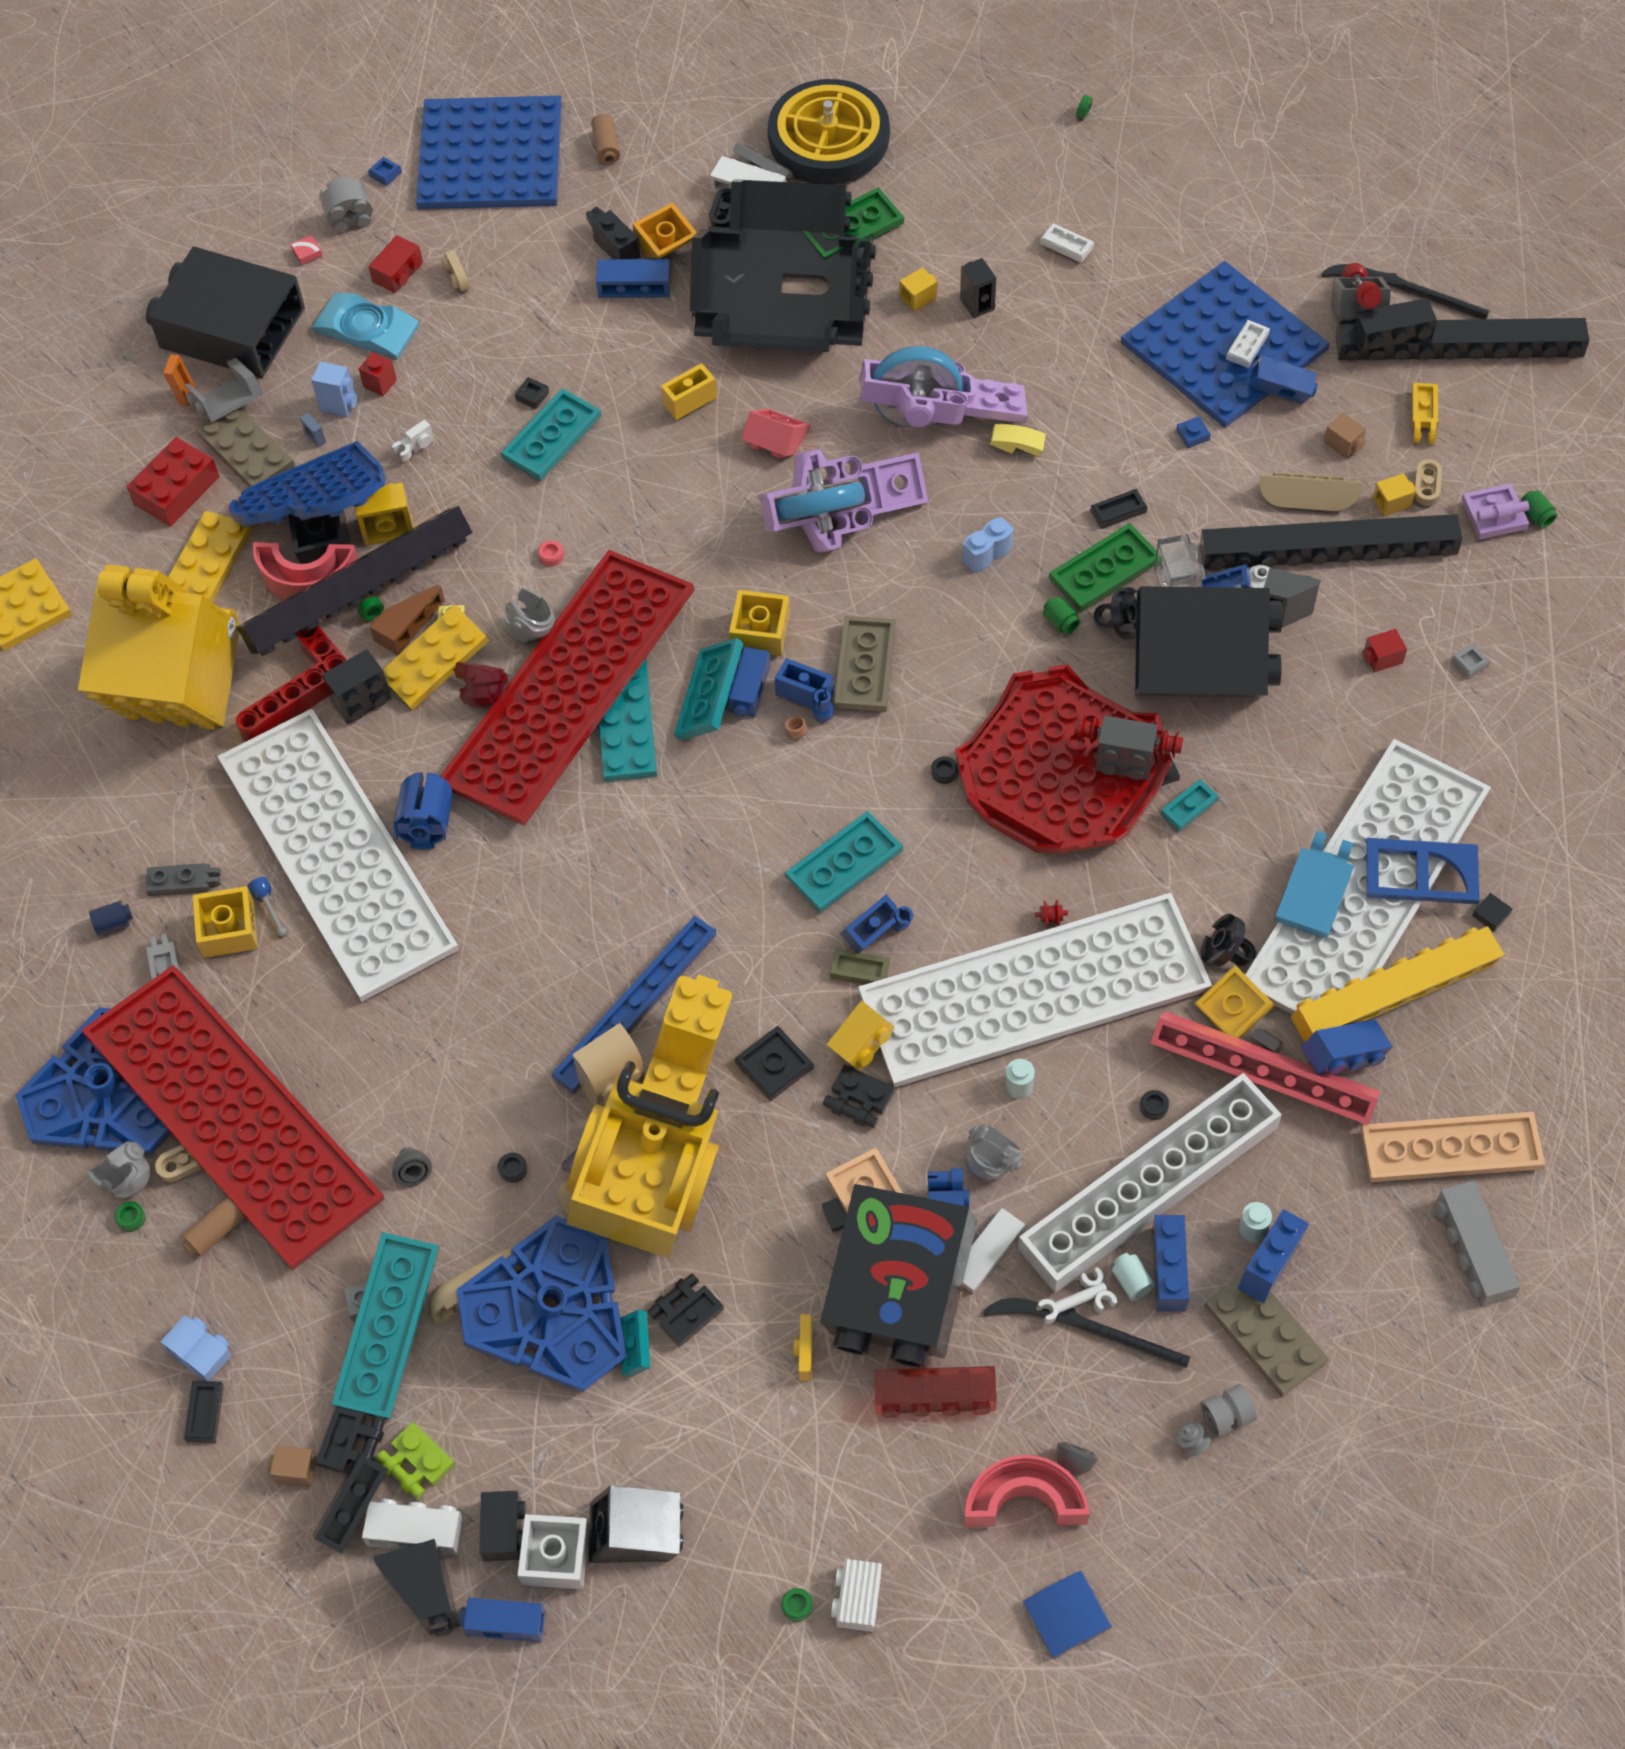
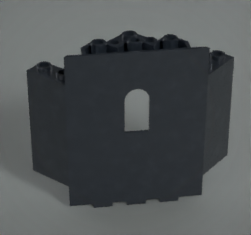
[690,179,876,352]

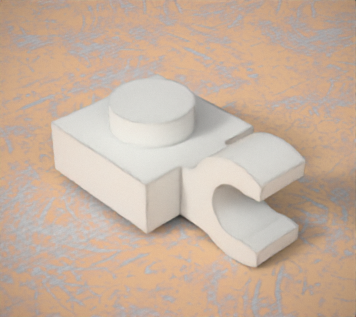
[392,419,434,462]

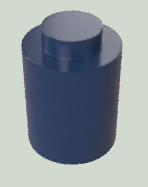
[89,900,133,937]

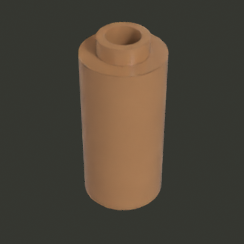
[591,114,620,165]
[181,1196,245,1257]

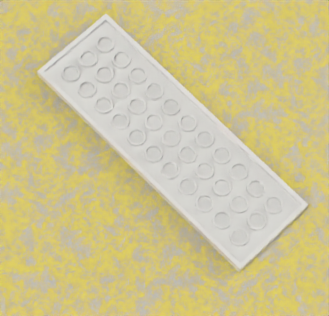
[217,709,459,1002]
[1245,739,1491,1015]
[858,893,1212,1087]

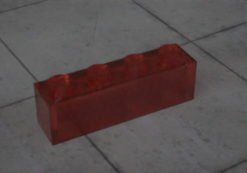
[874,1366,997,1418]

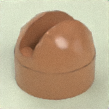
[785,716,807,739]

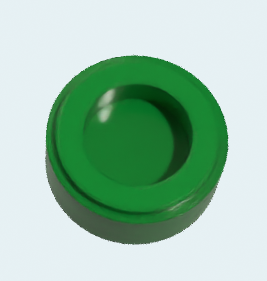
[1076,94,1093,119]
[357,596,384,621]
[114,1201,146,1232]
[781,1588,813,1622]

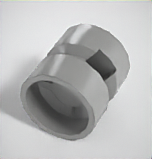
[1200,1384,1257,1438]

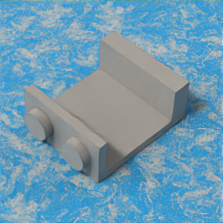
[185,358,263,423]

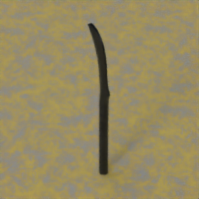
[1322,264,1490,319]
[984,1298,1191,1368]

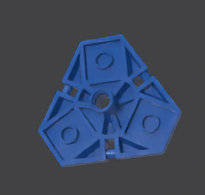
[16,1007,170,1155]
[456,1216,627,1393]

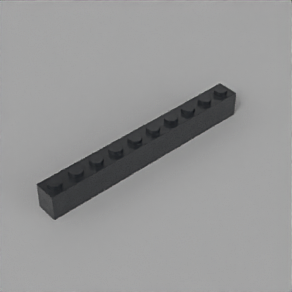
[1336,318,1589,361]
[236,506,473,656]
[1200,514,1462,570]

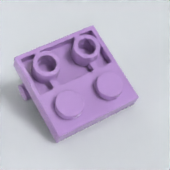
[1461,484,1529,540]

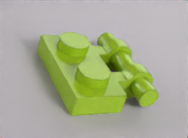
[376,1422,456,1500]

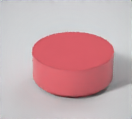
[538,541,564,566]

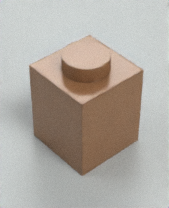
[1324,412,1366,459]
[267,1445,317,1487]

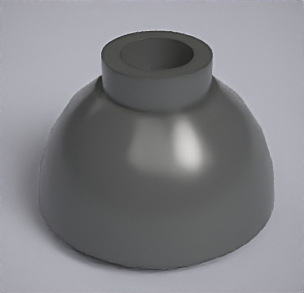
[392,1147,432,1186]
[1056,1442,1098,1481]

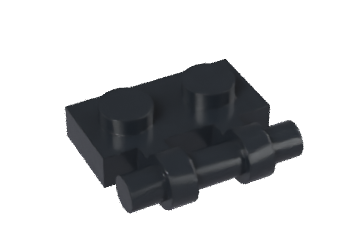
[823,1064,895,1128]
[647,1273,724,1348]
[315,1406,385,1474]

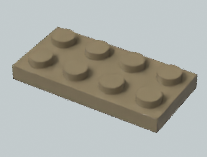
[196,408,295,487]
[834,616,896,712]
[1204,1273,1329,1397]

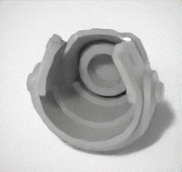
[502,587,555,643]
[965,1124,1023,1181]
[88,1141,150,1199]

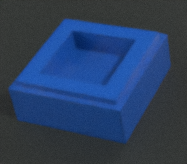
[368,157,402,186]

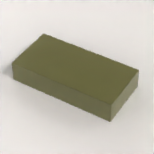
[830,949,890,984]

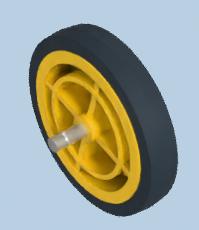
[767,79,890,184]

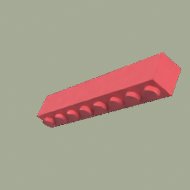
[1150,1011,1381,1125]

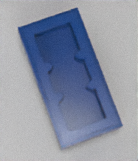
[1197,564,1251,588]

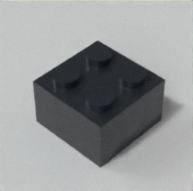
[288,512,350,564]
[322,649,392,724]

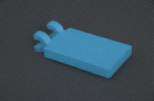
[1274,831,1354,939]

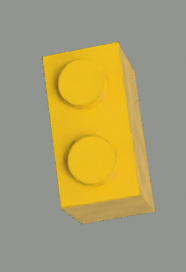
[661,363,717,420]
[826,1000,895,1071]

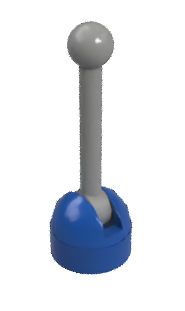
[247,877,287,937]

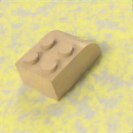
[572,1023,645,1107]

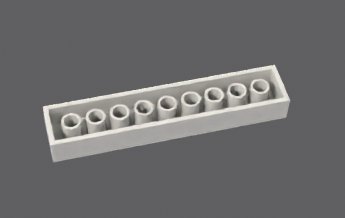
[1018,1073,1282,1293]

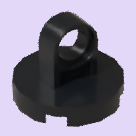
[1094,587,1137,640]
[1201,913,1256,968]

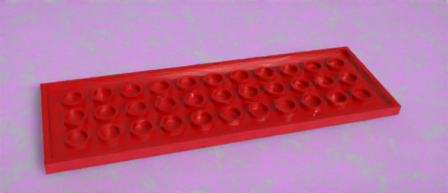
[440,550,695,826]
[82,965,384,1271]

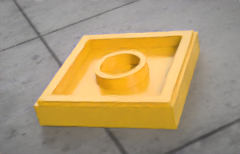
[1194,965,1275,1039]

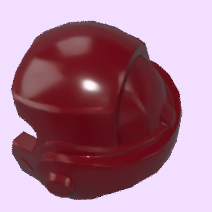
[453,662,508,709]

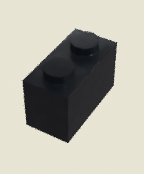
[960,258,996,318]
[479,1491,527,1561]

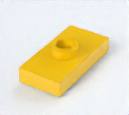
[794,1314,813,1381]

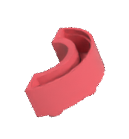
[253,542,358,600]
[964,1455,1089,1527]

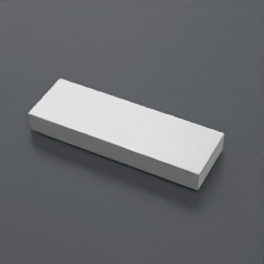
[962,1208,1025,1294]

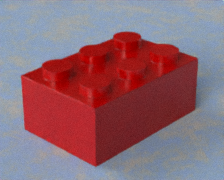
[126,437,220,527]

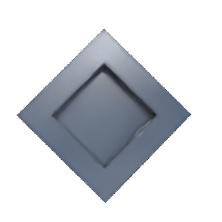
[300,413,326,448]

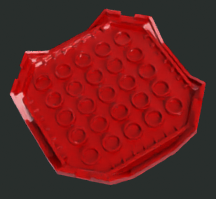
[955,664,1172,854]

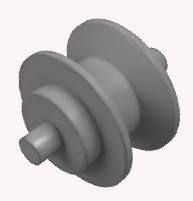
[1177,1422,1211,1456]

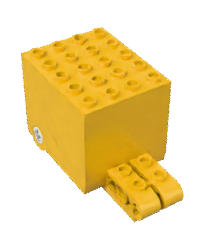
[78,564,240,730]

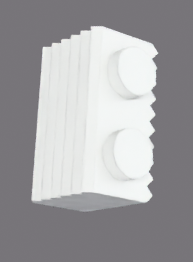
[831,1559,882,1632]

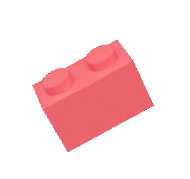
[741,408,811,459]

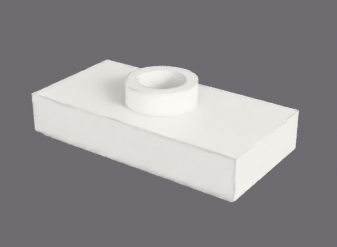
[1040,223,1094,263]
[1226,320,1270,368]

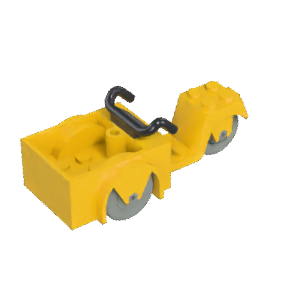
[566,974,732,1258]

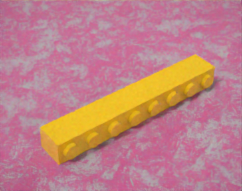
[1290,926,1504,1043]

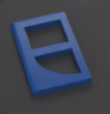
[1365,837,1480,905]

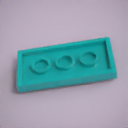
[501,388,602,481]
[674,638,744,741]
[785,811,903,914]

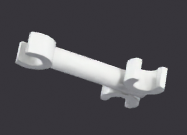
[1036,1267,1117,1324]

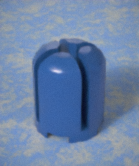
[392,772,453,850]

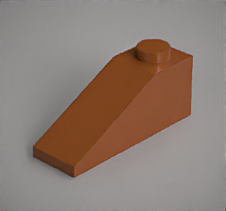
[370,585,445,655]

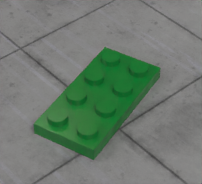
[803,187,904,259]
[1049,523,1162,612]

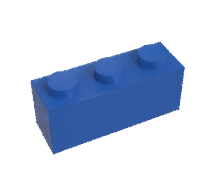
[596,259,671,298]
[1301,1019,1393,1075]
[1237,1209,1309,1303]
[1152,1215,1189,1311]

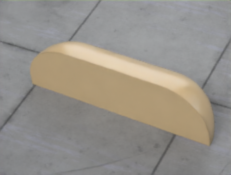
[1259,472,1362,511]
[430,1249,523,1327]

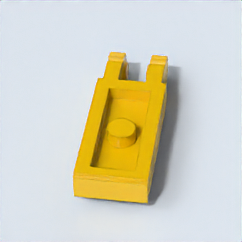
[1411,383,1438,444]

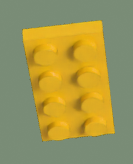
[168,511,252,602]
[383,605,490,710]

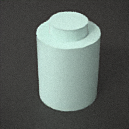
[1005,1059,1035,1099]
[1239,1202,1272,1242]
[1112,1253,1156,1301]

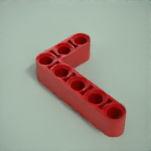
[236,626,347,741]

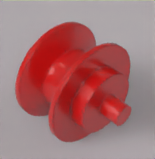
[1035,900,1068,928]

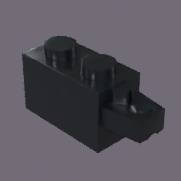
[586,207,641,260]

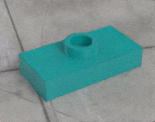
[1161,779,1219,832]
[620,1309,650,1377]

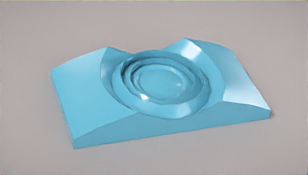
[312,293,420,360]

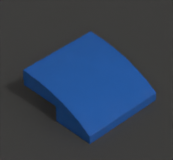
[1023,1571,1112,1658]

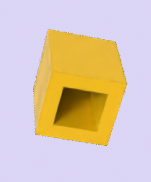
[899,267,938,311]
[1373,473,1416,516]

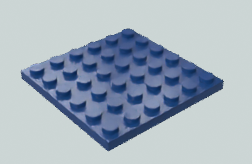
[416,95,562,209]
[1121,260,1330,428]

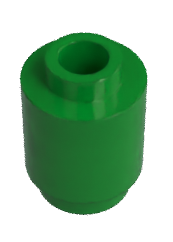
[1521,490,1558,528]
[1043,597,1081,635]

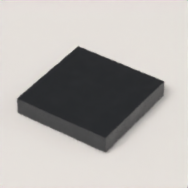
[734,1026,814,1102]

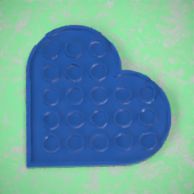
[229,441,386,527]

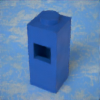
[1248,355,1318,404]
[728,647,771,717]
[460,1598,546,1642]

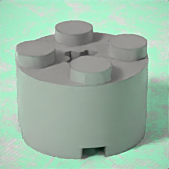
[319,177,373,233]

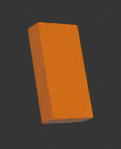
[163,354,196,406]

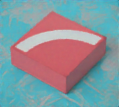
[290,235,323,265]

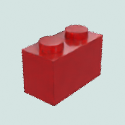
[368,235,423,293]

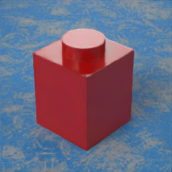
[358,352,397,396]
[1362,629,1407,672]

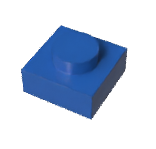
[1176,416,1211,448]

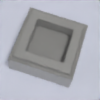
[1451,644,1490,679]

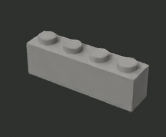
[1435,1181,1520,1307]

